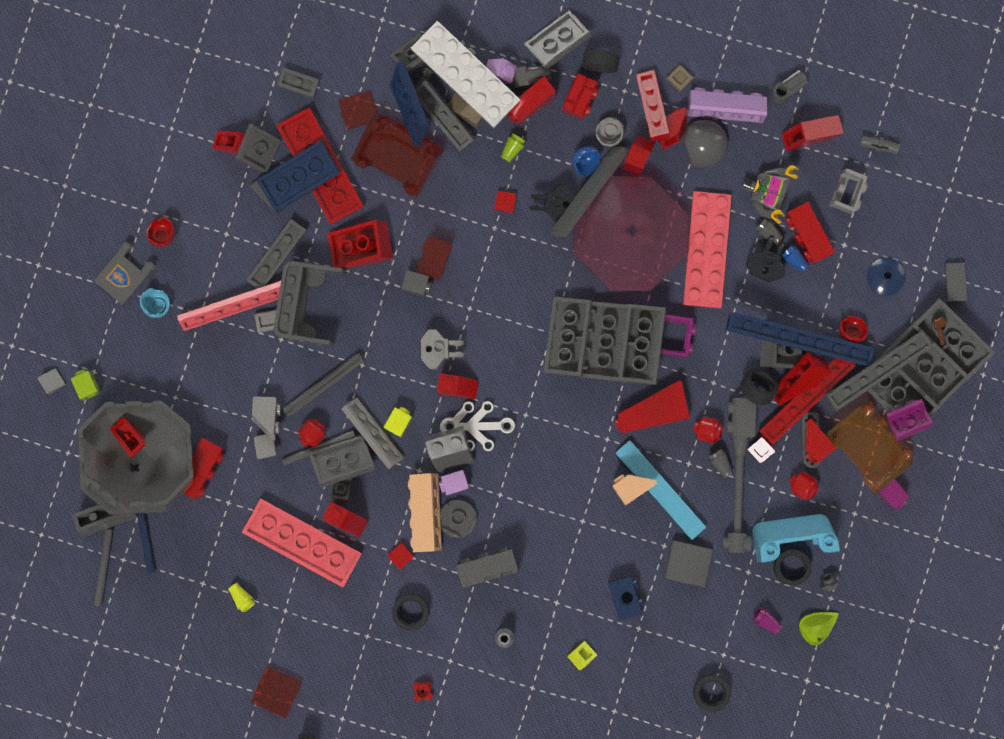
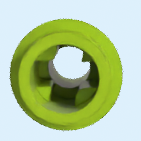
[500,133,525,162]

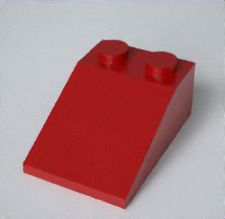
[327,220,393,269]

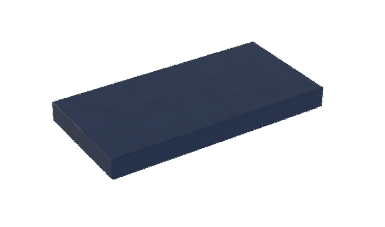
[390,62,429,147]
[256,141,341,213]

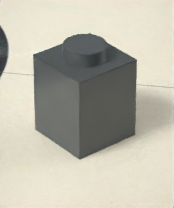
[401,270,432,297]

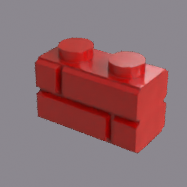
[562,74,600,120]

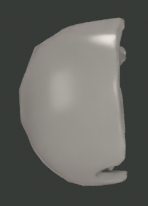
[596,118,625,147]

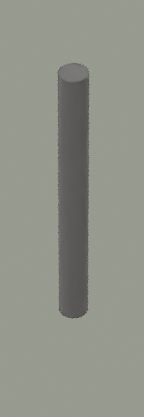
[282,430,356,466]
[94,529,113,606]

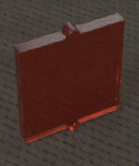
[338,91,379,130]

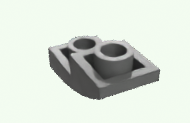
[329,478,353,503]

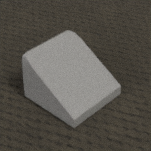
[37,368,66,395]
[254,434,276,459]

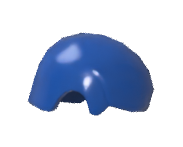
[572,146,601,176]

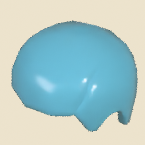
[140,288,171,318]

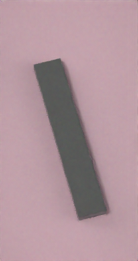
[550,146,629,237]
[825,330,933,411]

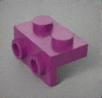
[886,399,933,441]

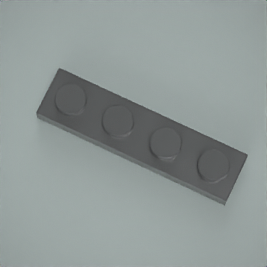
[415,80,475,151]
[246,219,307,289]

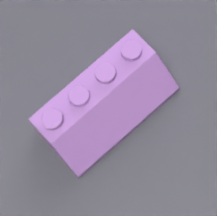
[687,88,767,123]

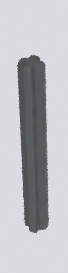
[283,353,364,417]

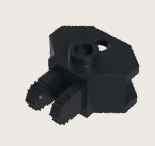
[530,185,574,223]
[745,236,786,282]

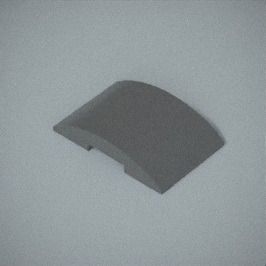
[544,297,666,385]
[868,298,995,417]

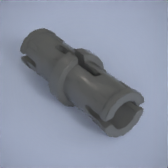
[860,134,900,155]

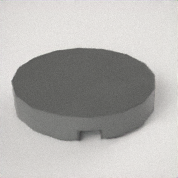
[440,499,477,538]

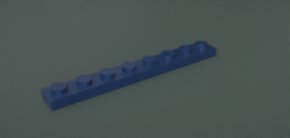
[725,312,875,367]

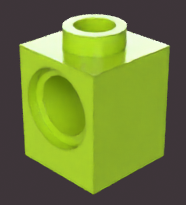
[71,370,101,401]

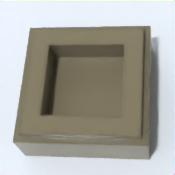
[667,65,693,92]

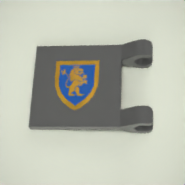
[94,242,156,305]

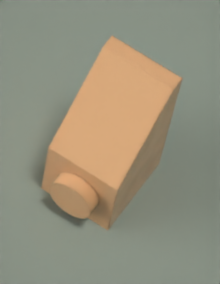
[612,474,658,505]

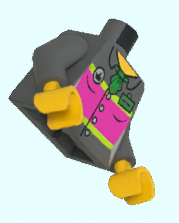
[742,165,799,224]

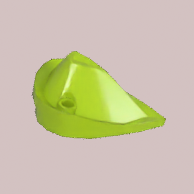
[799,612,839,645]

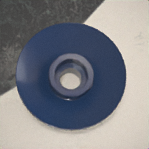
[867,258,905,296]

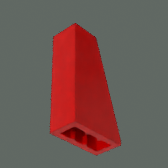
[615,381,690,434]

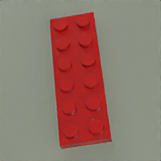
[276,107,364,225]

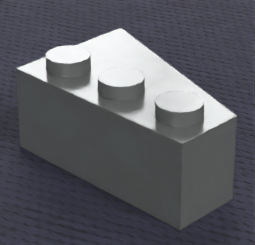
[456,547,518,588]

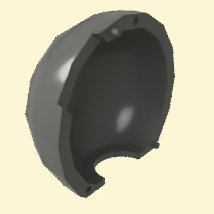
[681,119,729,169]

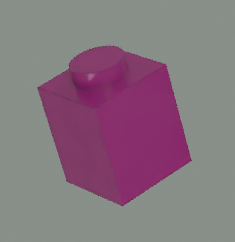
[877,479,909,510]

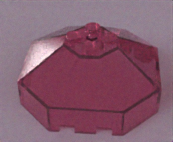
[573,176,689,291]

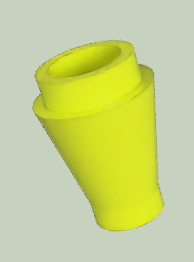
[228,583,255,613]

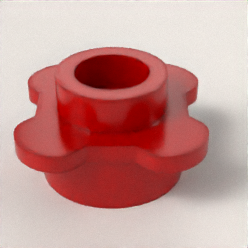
[413,681,433,701]

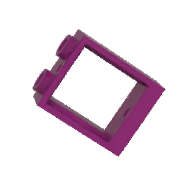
[661,315,696,358]

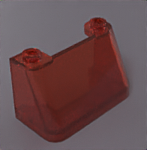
[351,114,444,197]

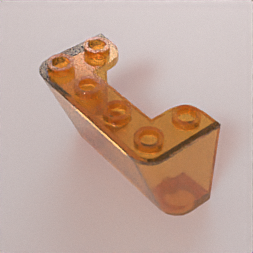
[825,401,914,494]

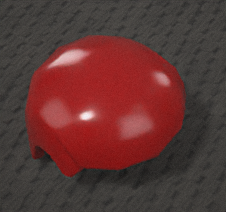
[146,217,176,247]
[839,316,868,344]

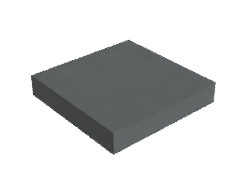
[235,124,281,174]

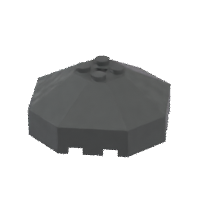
[78,401,193,514]

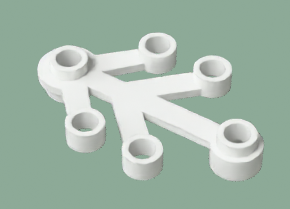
[440,401,515,451]

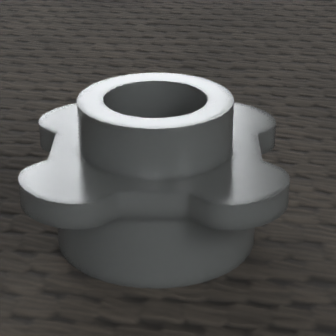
[820,572,839,591]

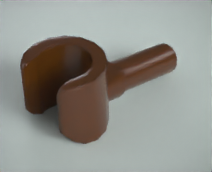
[933,316,946,345]

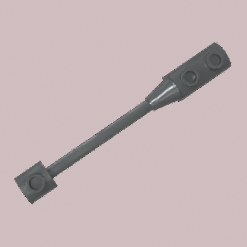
[723,398,756,553]

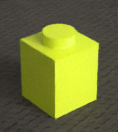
[384,407,412,437]

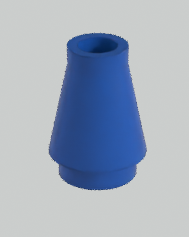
[781,244,809,272]

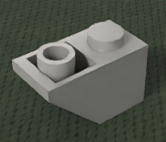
[252,397,281,440]

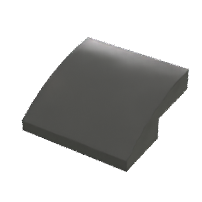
[664,540,713,588]

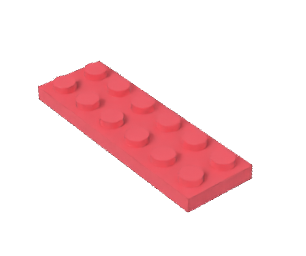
[683,191,732,309]
[242,498,362,588]

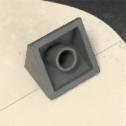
[390,32,426,76]

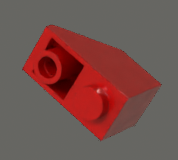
[657,107,688,150]

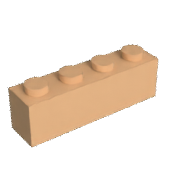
[408,473,442,552]

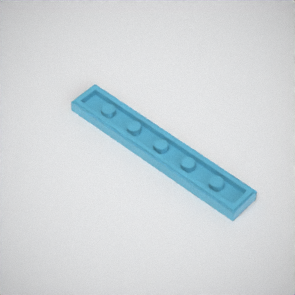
[615,440,706,540]

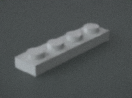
[342,398,404,469]

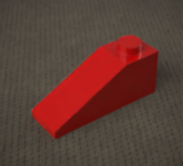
[774,352,831,405]

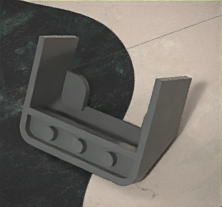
[274,261,345,348]

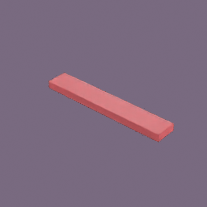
[177,281,281,331]

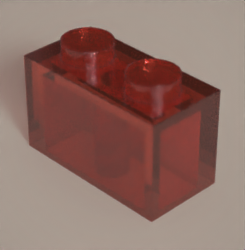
[416,236,452,281]

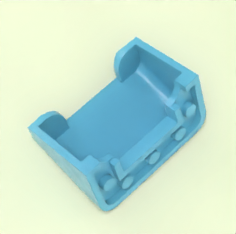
[752,514,840,562]

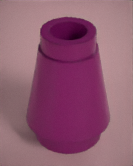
[752,607,782,634]

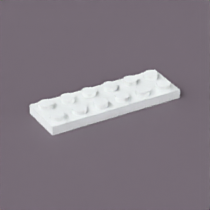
[411,21,520,128]

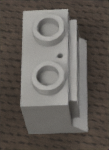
[829,168,868,214]

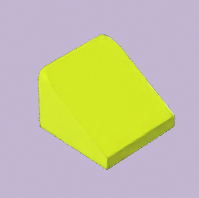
[567,641,597,670]

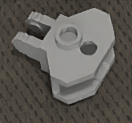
[421,329,464,370]

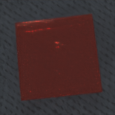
[250,667,302,719]

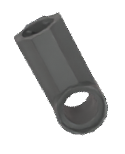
[513,66,551,90]
[771,70,809,104]

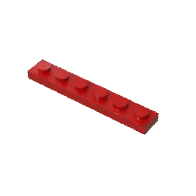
[758,359,855,445]

